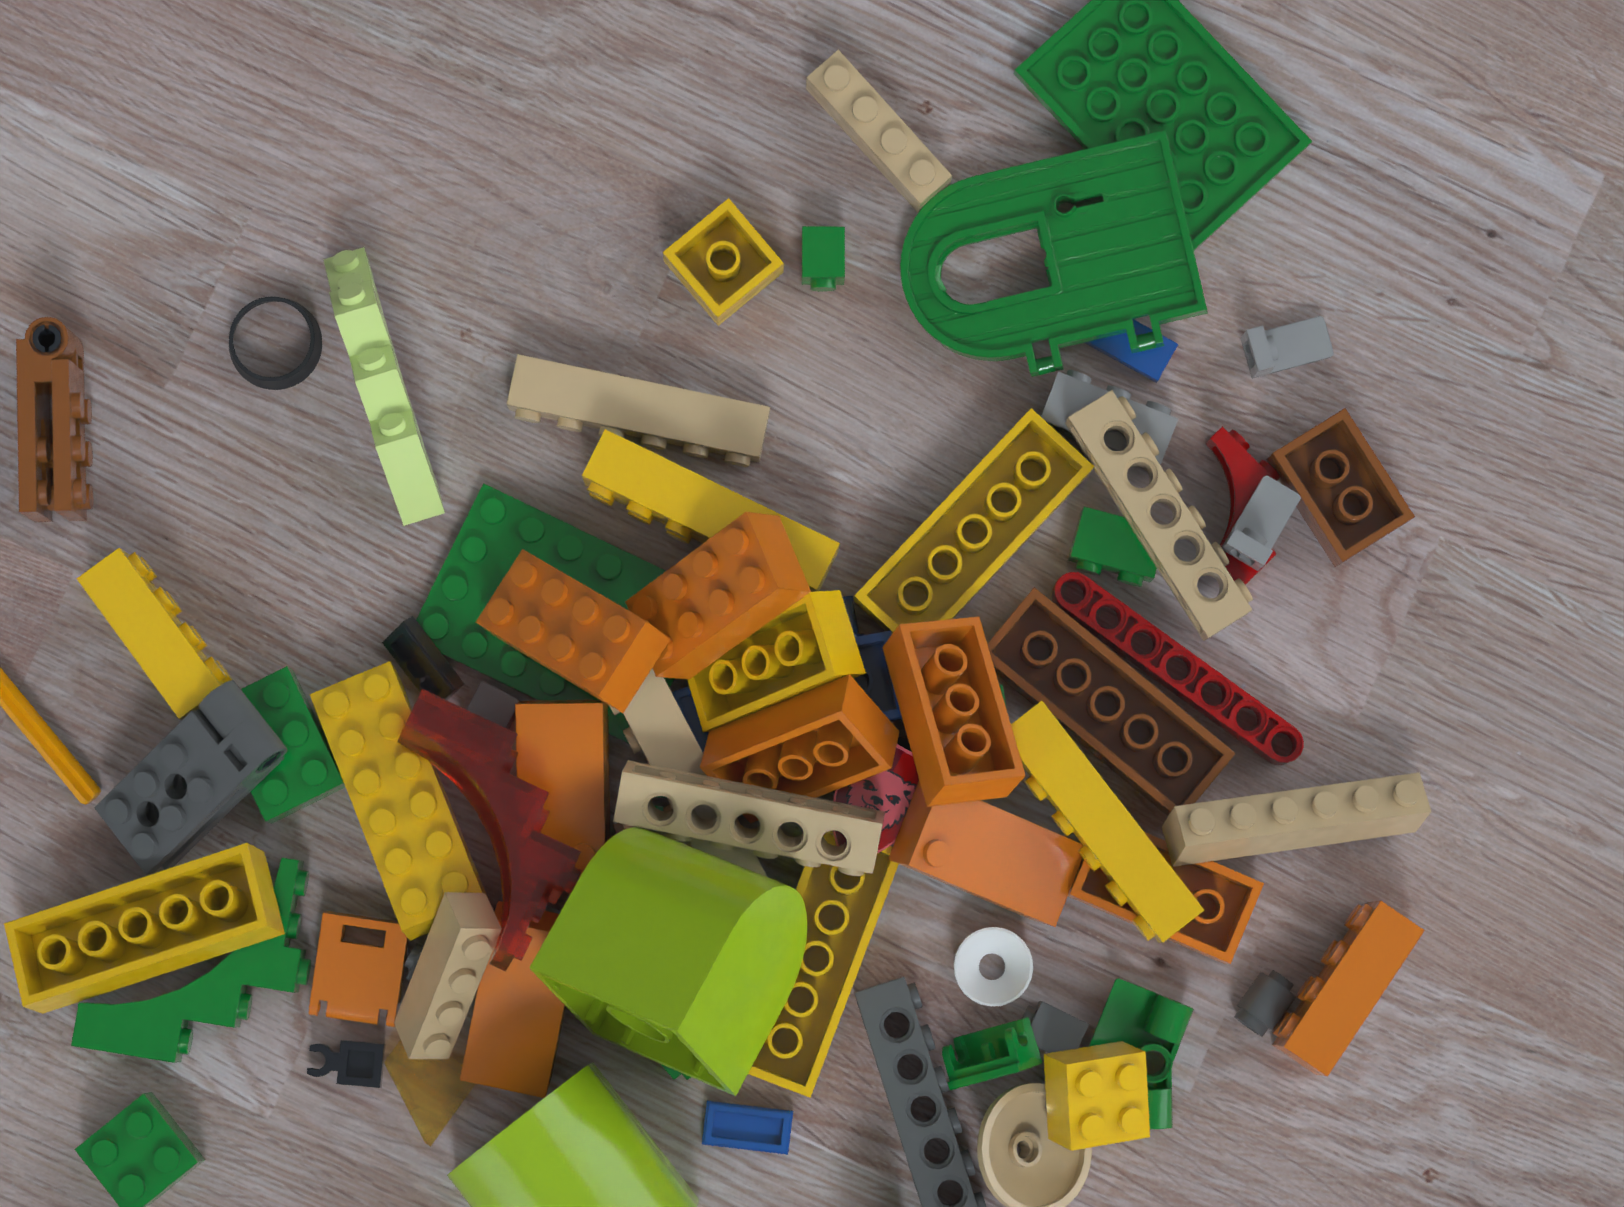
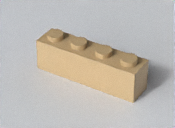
[806,49,952,213]
[394,892,502,1059]

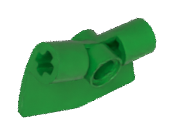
[1089,978,1194,1129]

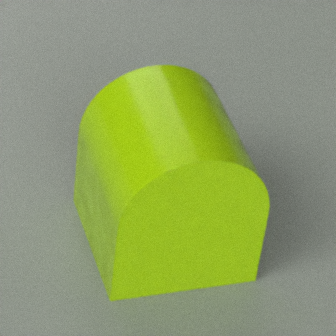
[529,827,807,1096]
[447,1062,699,1207]

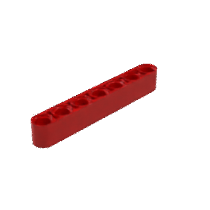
[1051,572,1304,765]

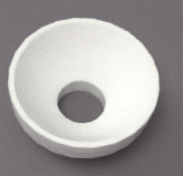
[954,927,1033,1007]

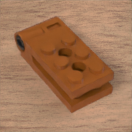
[16,317,94,522]

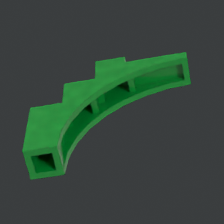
[71,858,311,1063]

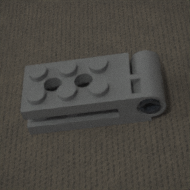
[94,680,288,875]

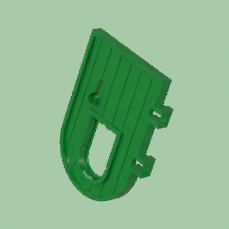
[900,130,1208,377]

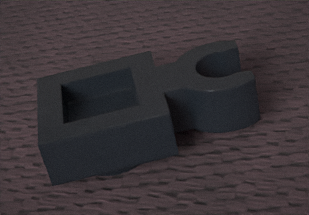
[307,1040,386,1088]

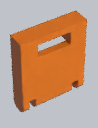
[309,911,409,1027]

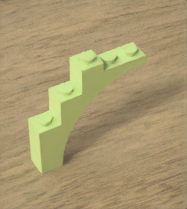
[323,247,445,526]

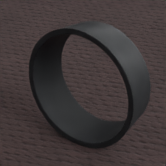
[229,296,322,390]

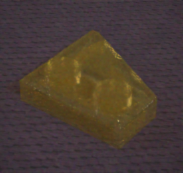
[384,1039,476,1147]

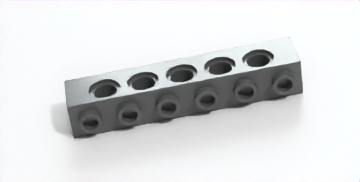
[854,977,986,1207]

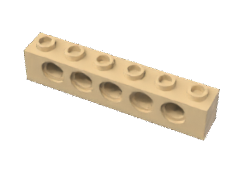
[1065,390,1253,641]
[613,760,885,876]

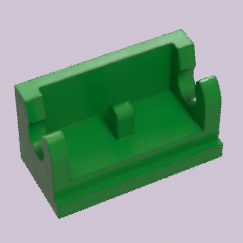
[942,1017,1043,1090]

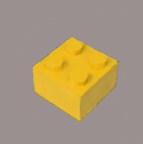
[662,198,784,326]
[1043,1041,1150,1151]

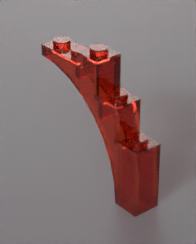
[397,689,582,972]

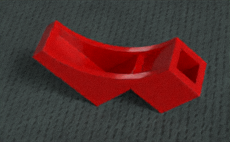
[1206,427,1280,585]

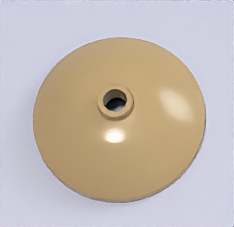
[977,1083,1092,1207]

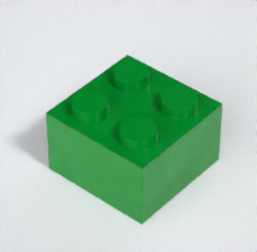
[74,1092,206,1207]

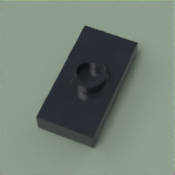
[382,616,464,710]

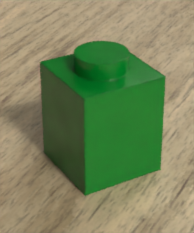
[802,226,845,292]

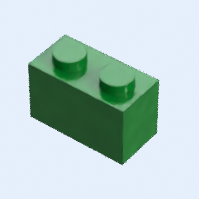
[1068,506,1157,587]

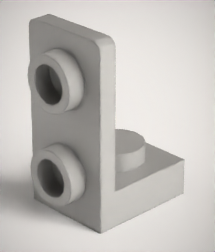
[1240,316,1334,379]
[1221,476,1301,571]

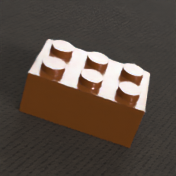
[1266,408,1415,567]

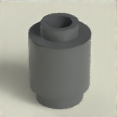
[1234,970,1296,1037]

